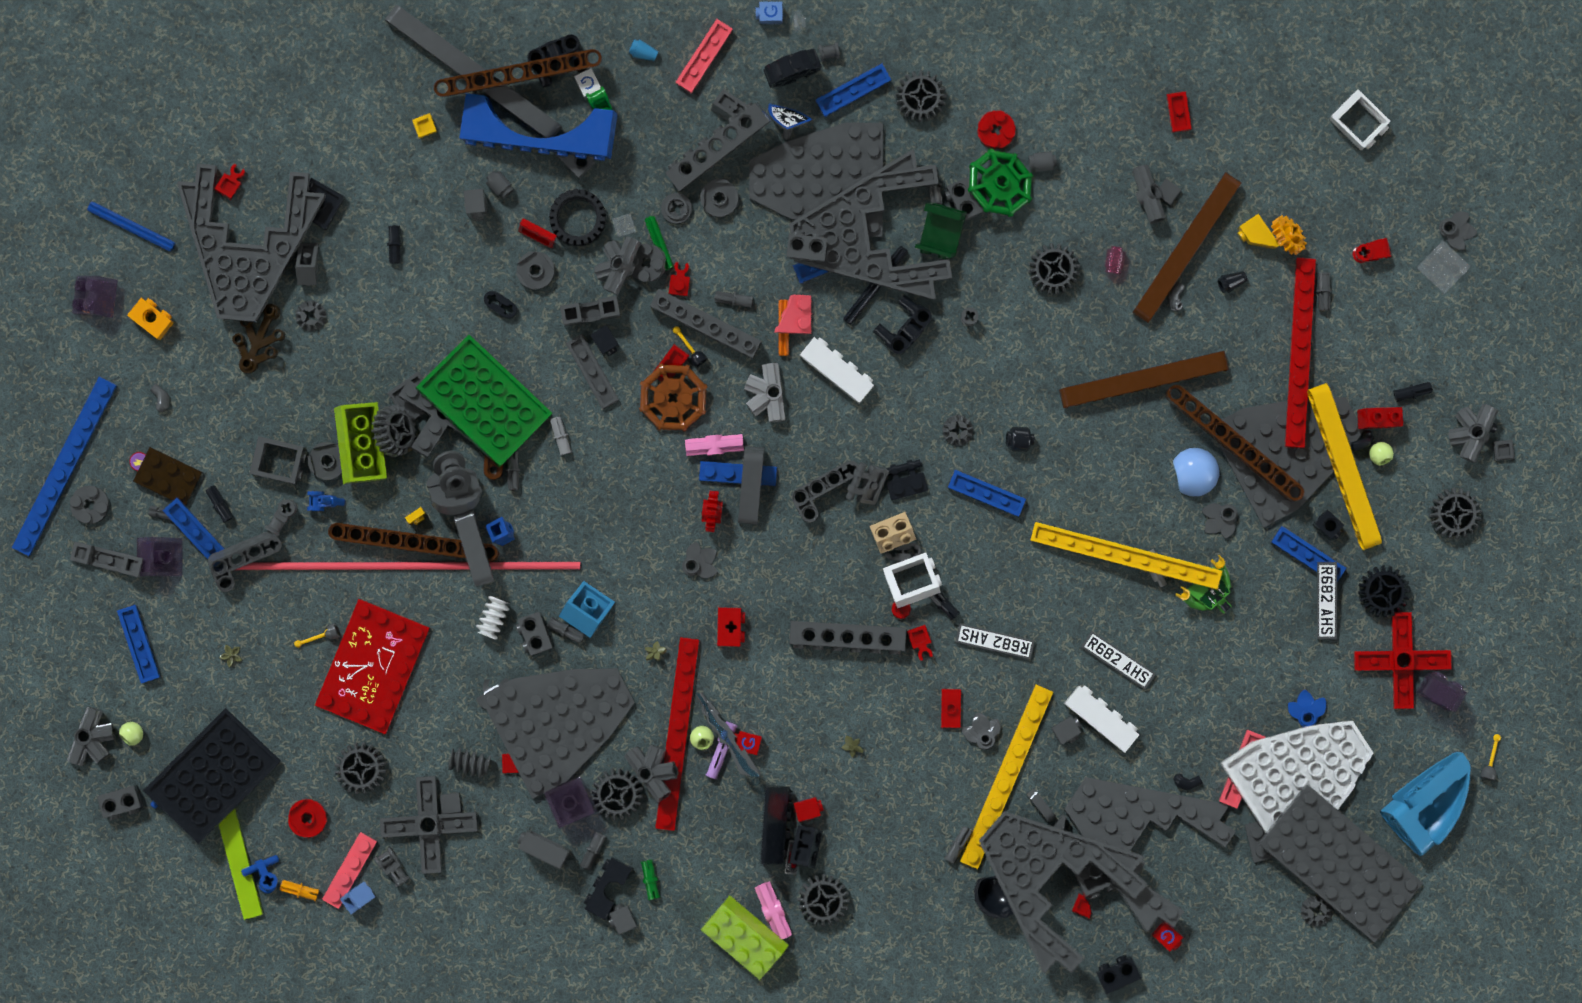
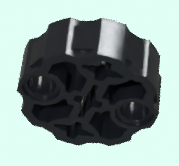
[763,49,822,88]

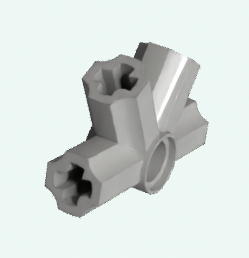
[744,363,785,422]

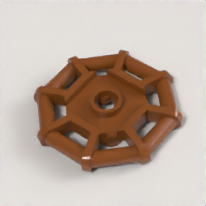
[639,363,708,432]

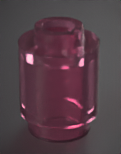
[1104,246,1126,275]

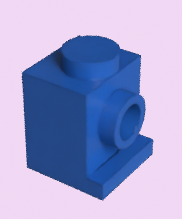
[486,517,515,546]

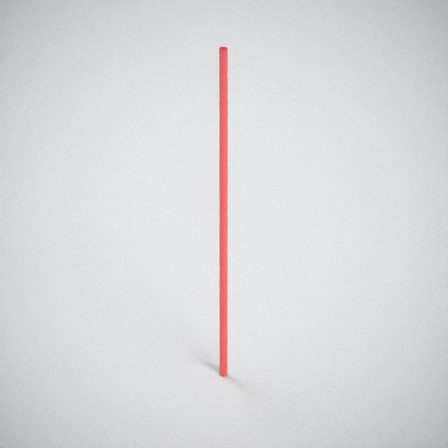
[235,562,580,570]

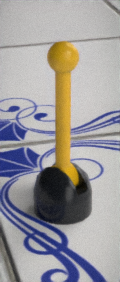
[673,326,708,368]

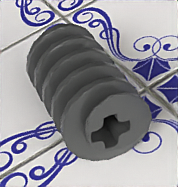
[448,747,491,778]

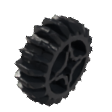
[1358,565,1410,617]

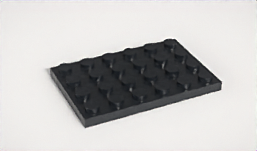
[143,708,281,845]

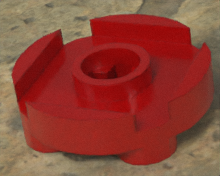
[977,110,1015,149]
[288,799,327,837]

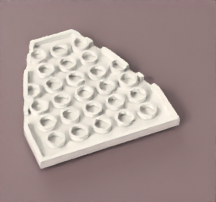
[1220,721,1373,833]

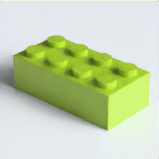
[334,402,387,484]
[701,895,789,980]

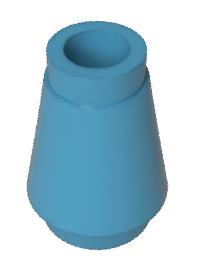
[629,39,658,61]

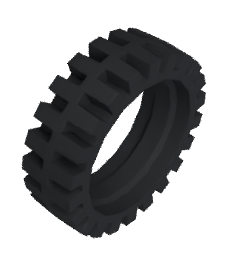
[549,189,606,247]

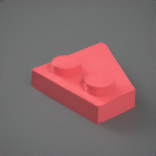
[775,295,811,334]

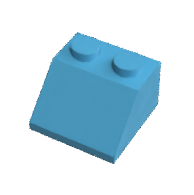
[559,581,615,638]

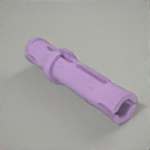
[706,721,738,780]

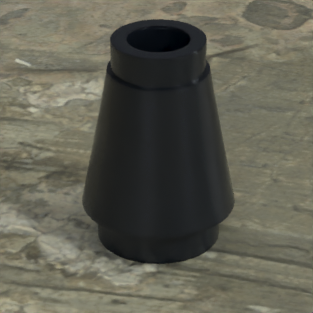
[1217,271,1248,293]

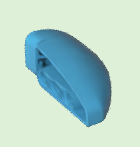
[1380,752,1471,856]

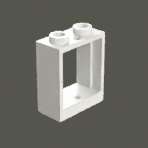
[1329,90,1391,151]
[883,553,942,609]

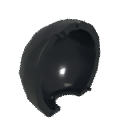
[974,875,1014,919]

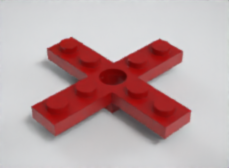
[1354,612,1451,709]

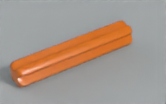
[779,300,789,356]

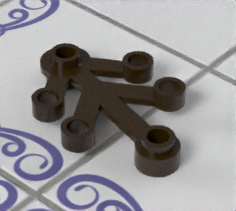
[232,304,286,374]

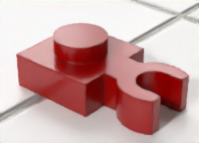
[214,164,245,200]
[668,262,690,296]
[907,625,933,661]

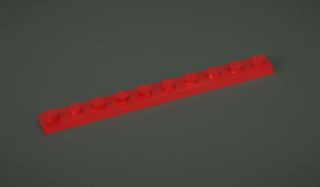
[1284,258,1316,449]
[655,637,699,831]

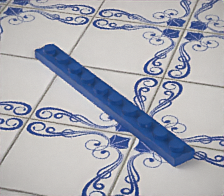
[12,377,117,556]

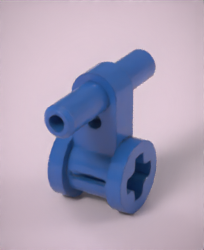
[307,491,345,511]
[241,855,279,894]

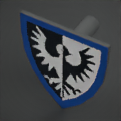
[768,104,813,140]

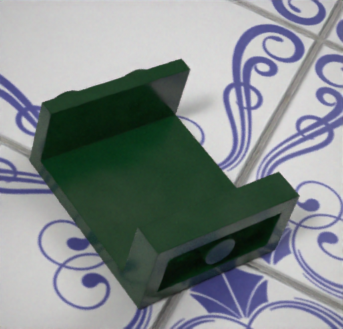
[915,202,967,260]

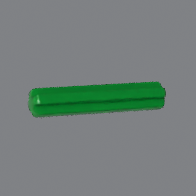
[644,216,673,271]

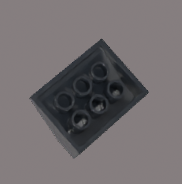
[760,785,793,865]

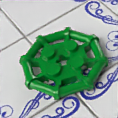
[967,149,1033,217]

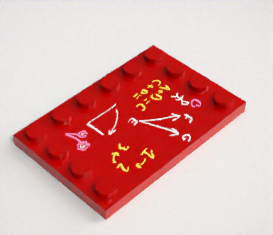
[315,599,430,734]

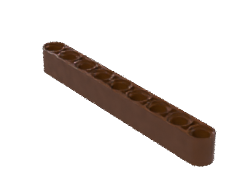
[434,49,602,97]
[1132,172,1242,323]
[1059,351,1229,408]
[1166,385,1304,502]
[328,523,499,562]

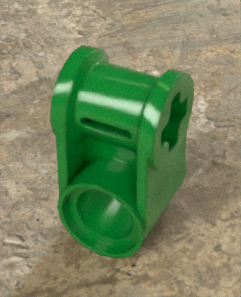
[585,86,613,110]

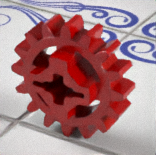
[701,490,723,532]

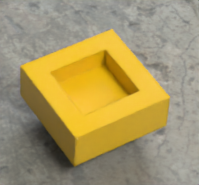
[412,113,437,139]
[405,507,426,525]

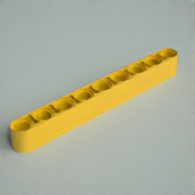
[1307,383,1382,550]

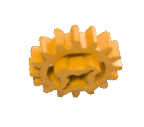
[1271,215,1307,255]

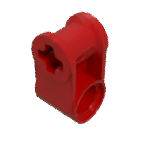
[1353,238,1392,263]

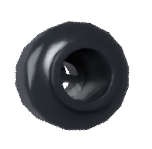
[1006,427,1035,452]

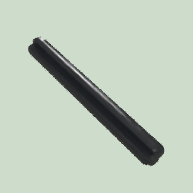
[843,246,908,325]

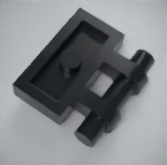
[886,459,928,501]

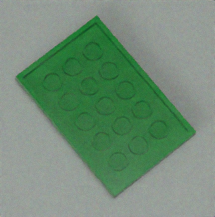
[416,335,552,468]

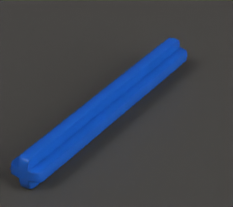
[87,202,175,251]

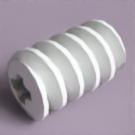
[476,596,509,639]

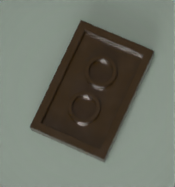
[133,447,202,506]

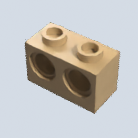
[870,512,916,554]

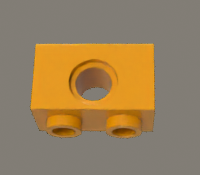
[127,298,174,340]

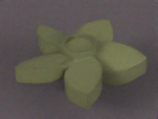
[645,641,667,661]
[219,645,242,668]
[842,736,864,757]

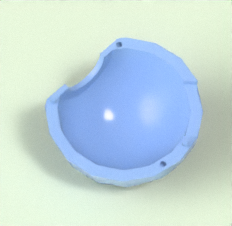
[1173,448,1220,497]

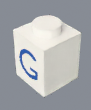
[574,68,600,100]

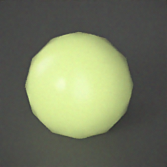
[1369,442,1394,466]
[119,722,144,746]
[690,726,714,750]

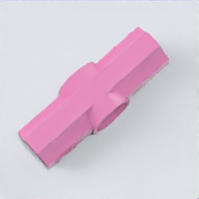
[685,434,744,456]
[755,881,792,939]

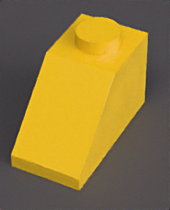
[1237,214,1279,249]

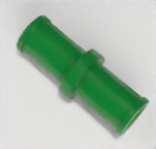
[640,859,660,900]

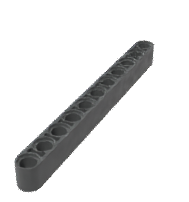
[385,4,562,138]

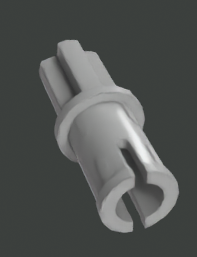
[550,417,572,456]

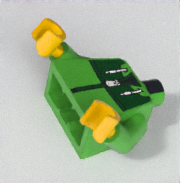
[1176,555,1232,614]

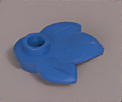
[1288,690,1326,727]

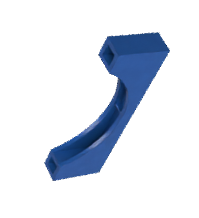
[459,93,618,161]

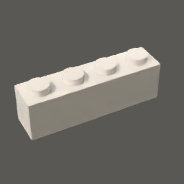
[800,337,874,404]
[1064,685,1139,753]

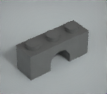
[560,296,621,327]

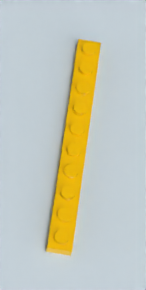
[1030,522,1222,589]
[960,684,1053,869]

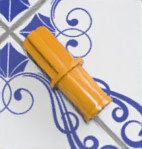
[280,880,319,901]

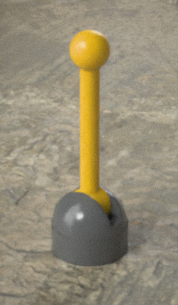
[294,623,340,648]
[1480,734,1501,781]

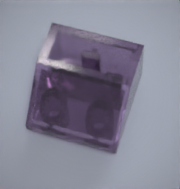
[72,276,118,318]

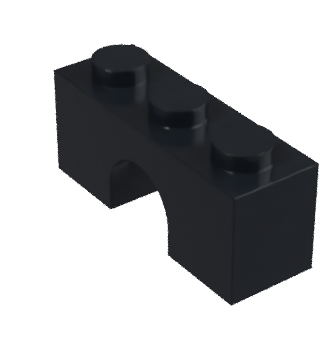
[584,857,633,920]

